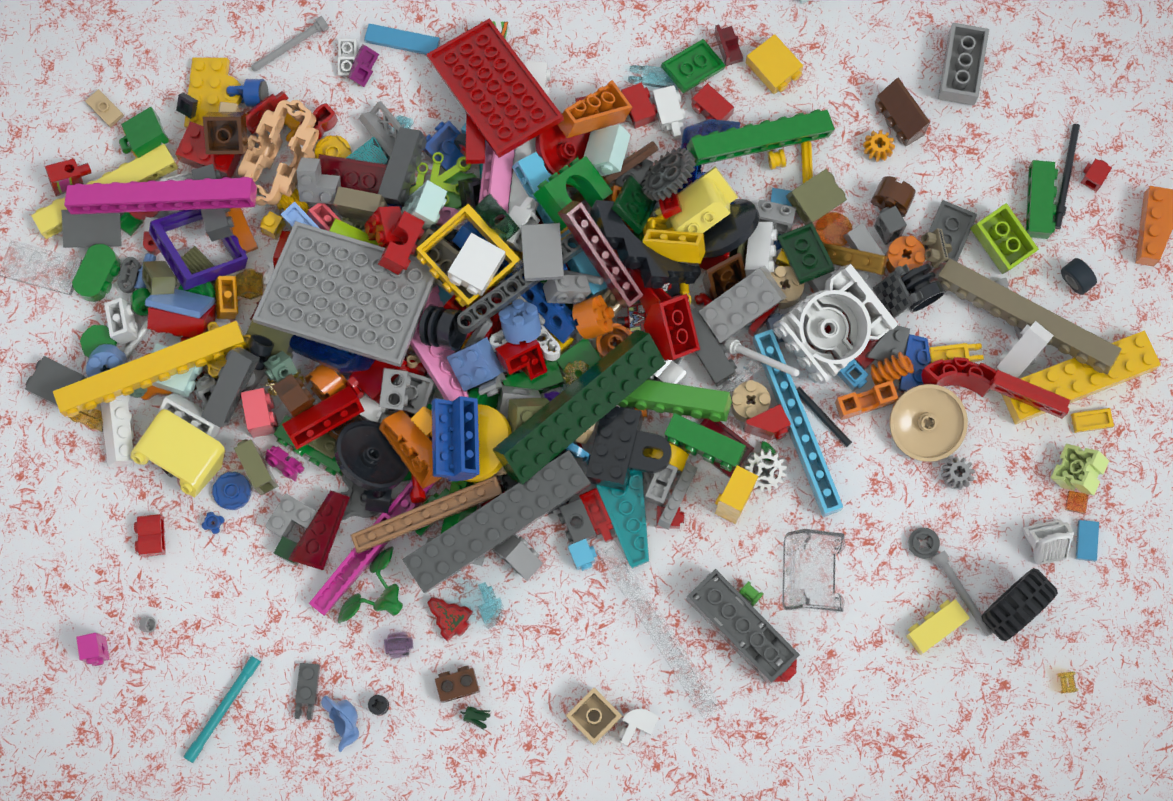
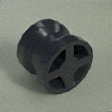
[368,695,389,716]

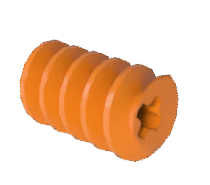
[871,352,914,385]

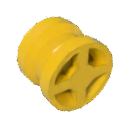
[767,149,786,170]

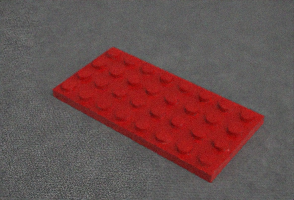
[426,18,564,158]

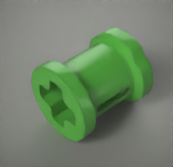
[739,581,764,606]

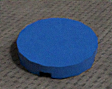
[212,472,252,510]

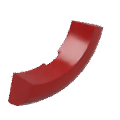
[921,357,996,398]

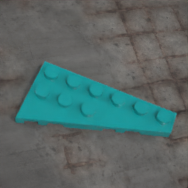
[587,462,649,569]

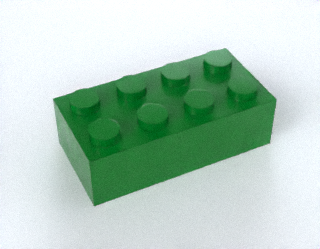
[664,413,746,472]

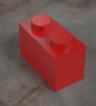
[621,82,658,129]
[691,83,734,129]

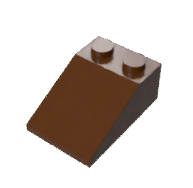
[702,252,746,301]

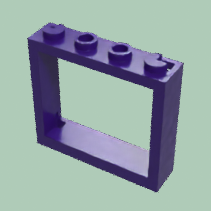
[149,209,248,291]

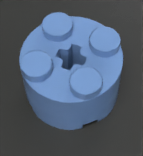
[499,299,541,344]
[86,344,128,377]

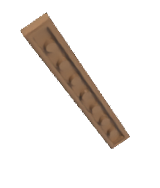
[350,476,503,553]

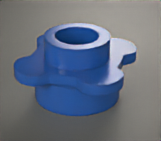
[202,512,225,534]

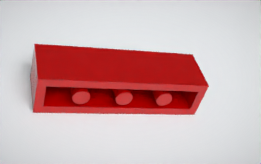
[282,385,365,449]

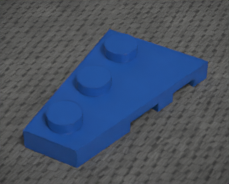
[898,334,931,392]

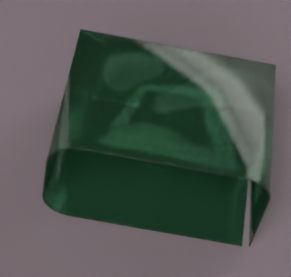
[475,194,520,242]

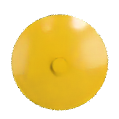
[463,405,512,482]

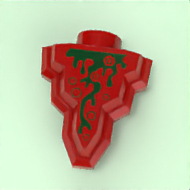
[427,597,473,641]

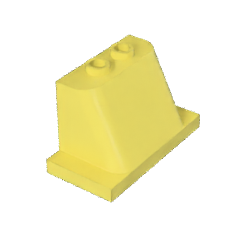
[654,166,738,233]

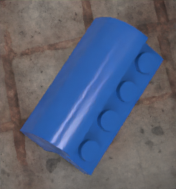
[432,396,479,481]

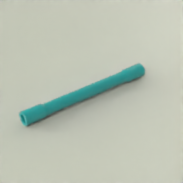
[183,655,261,763]

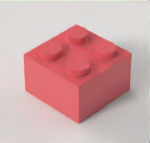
[241,388,278,438]

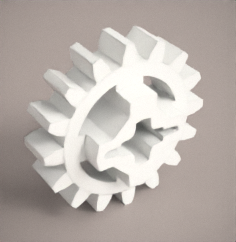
[745,449,787,491]

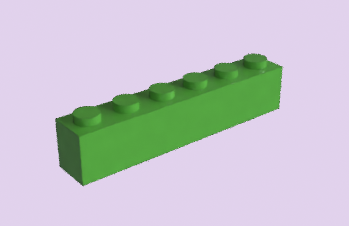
[618,380,732,422]

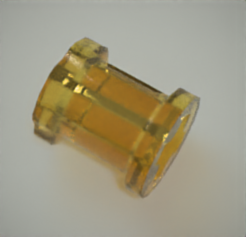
[1057,671,1079,694]

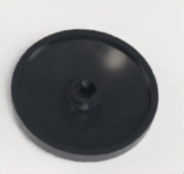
[703,199,760,258]
[334,420,409,491]

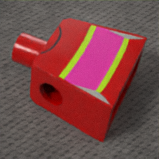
[45,159,92,196]

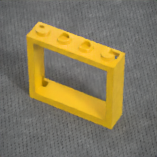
[416,204,521,308]

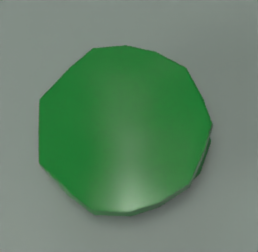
[80,325,117,358]

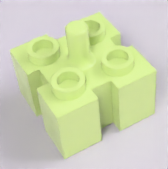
[1051,444,1109,495]

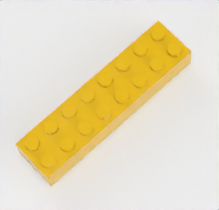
[1001,330,1161,425]

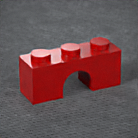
[378,211,425,275]

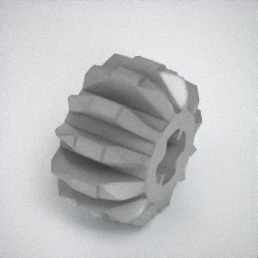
[941,457,975,490]

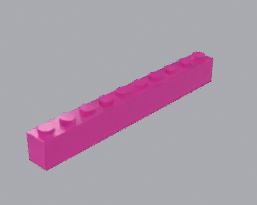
[64,177,257,214]

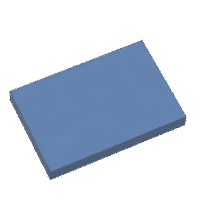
[145,289,215,318]

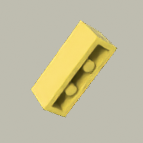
[906,599,970,655]

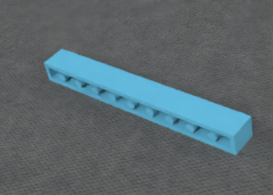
[753,329,843,517]

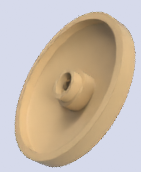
[889,384,968,462]

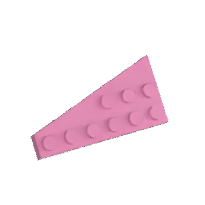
[410,286,468,401]

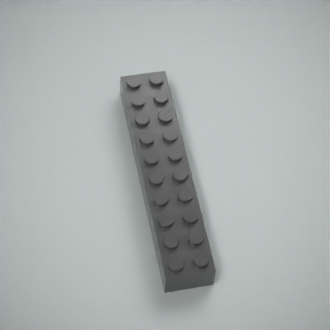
[402,450,591,593]

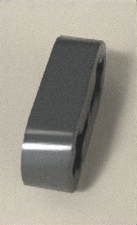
[118,257,141,293]

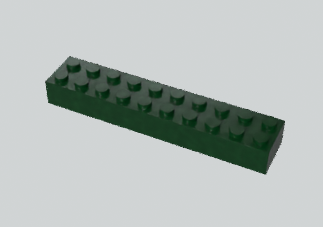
[492,330,666,485]

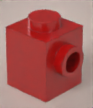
[1080,158,1112,192]

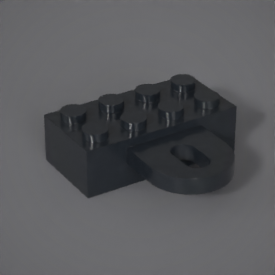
[586,406,672,491]

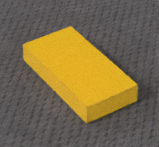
[1071,408,1114,433]

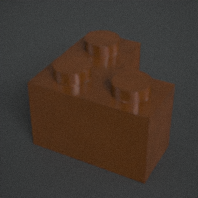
[272,373,315,417]

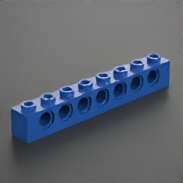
[452,221,579,343]

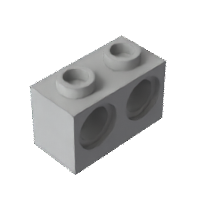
[379,368,411,410]
[645,464,678,507]

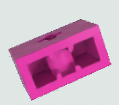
[76,633,110,666]

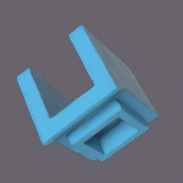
[837,359,869,391]

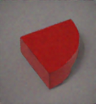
[346,376,364,400]

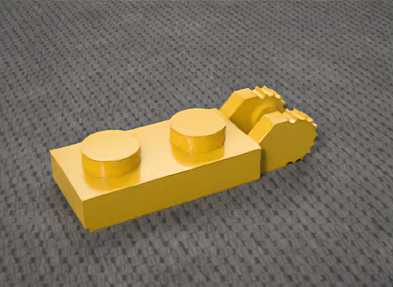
[929,343,984,364]

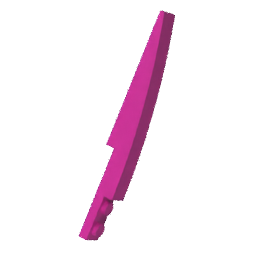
[309,480,436,616]

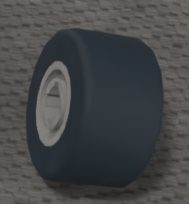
[1061,258,1097,295]

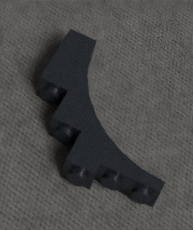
[589,200,702,289]

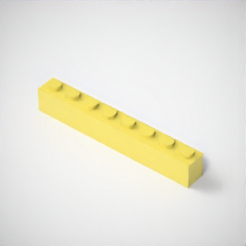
[31,144,178,239]

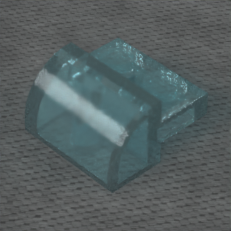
[478,582,504,629]

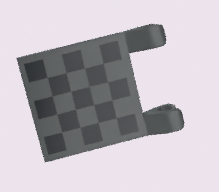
[873,264,924,319]

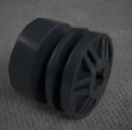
[901,264,946,313]
[419,305,468,351]

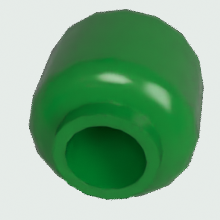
[130,288,151,316]

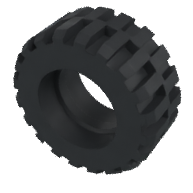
[981,568,1058,641]

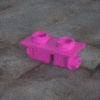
[265,446,305,482]

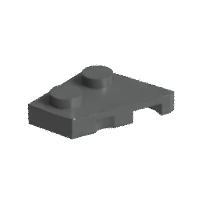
[866,325,910,362]

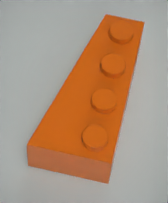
[557,80,632,138]
[1135,186,1173,267]
[379,410,442,489]

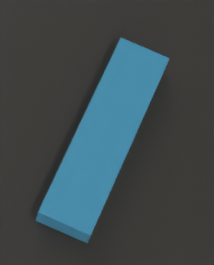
[364,23,440,55]

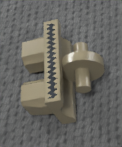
[921,228,952,268]

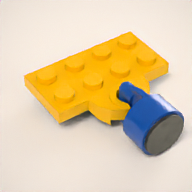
[184,57,269,129]

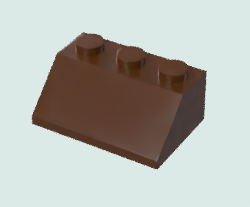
[875,77,930,146]

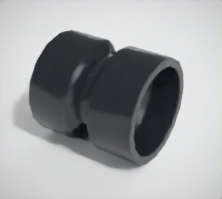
[246,334,274,370]

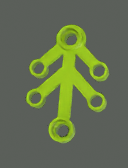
[409,152,471,206]

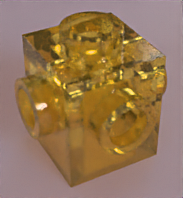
[236,268,264,300]
[563,360,589,385]

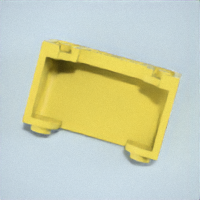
[130,409,225,498]

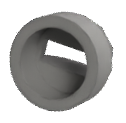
[139,617,156,633]

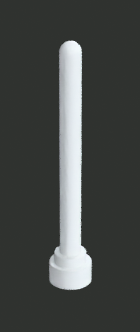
[724,337,799,377]

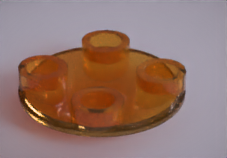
[815,212,853,247]

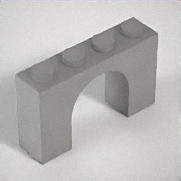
[808,223,888,292]

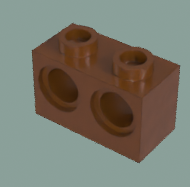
[435,666,480,703]

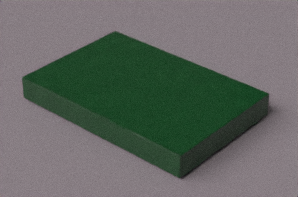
[612,176,657,234]
[777,223,835,285]

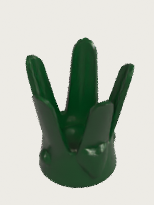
[460,706,491,730]

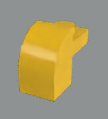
[643,443,689,472]

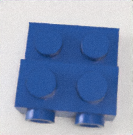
[423,121,466,171]

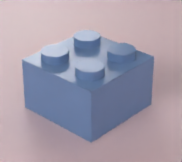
[446,337,504,391]

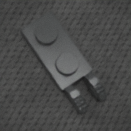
[294,663,320,720]

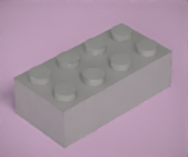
[938,23,989,105]
[699,266,787,343]

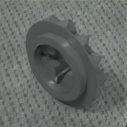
[908,527,940,559]

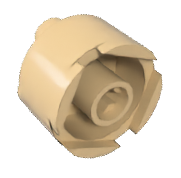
[771,266,804,309]
[731,380,771,423]

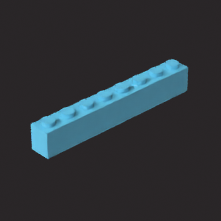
[512,152,608,299]

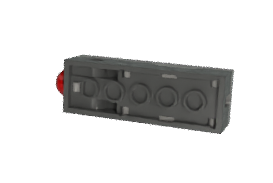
[686,569,800,685]

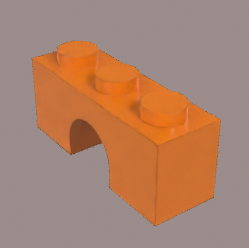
[835,380,898,420]

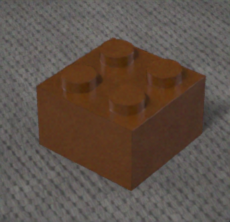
[203,112,248,154]

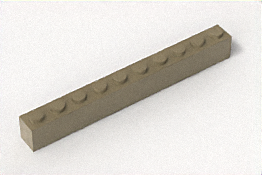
[937,258,1121,374]

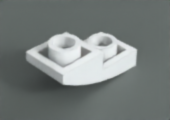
[338,39,358,76]

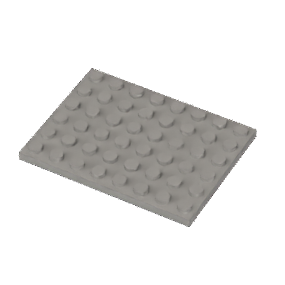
[252,221,440,367]

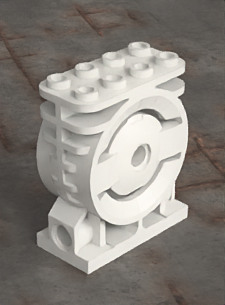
[773,264,898,384]

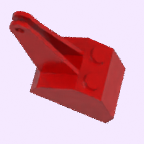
[626,268,700,361]

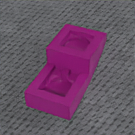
[348,44,380,87]

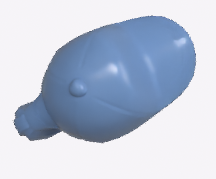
[321,696,359,752]

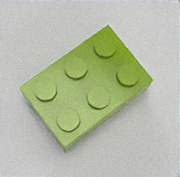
[970,203,1039,274]

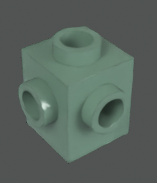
[263,351,298,383]

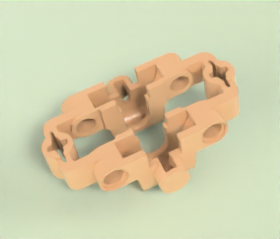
[238,100,319,206]

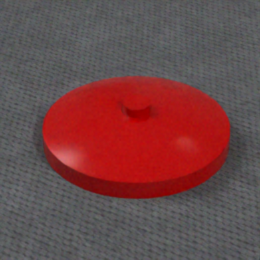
[535,113,591,187]

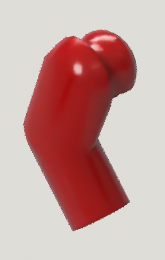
[694,293,712,306]

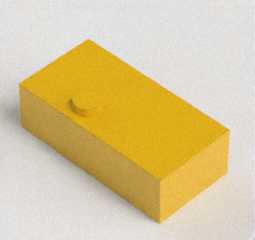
[715,465,759,524]

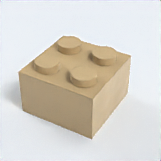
[566,687,622,745]

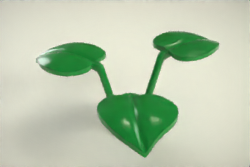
[338,546,403,624]

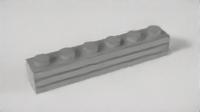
[657,463,698,530]

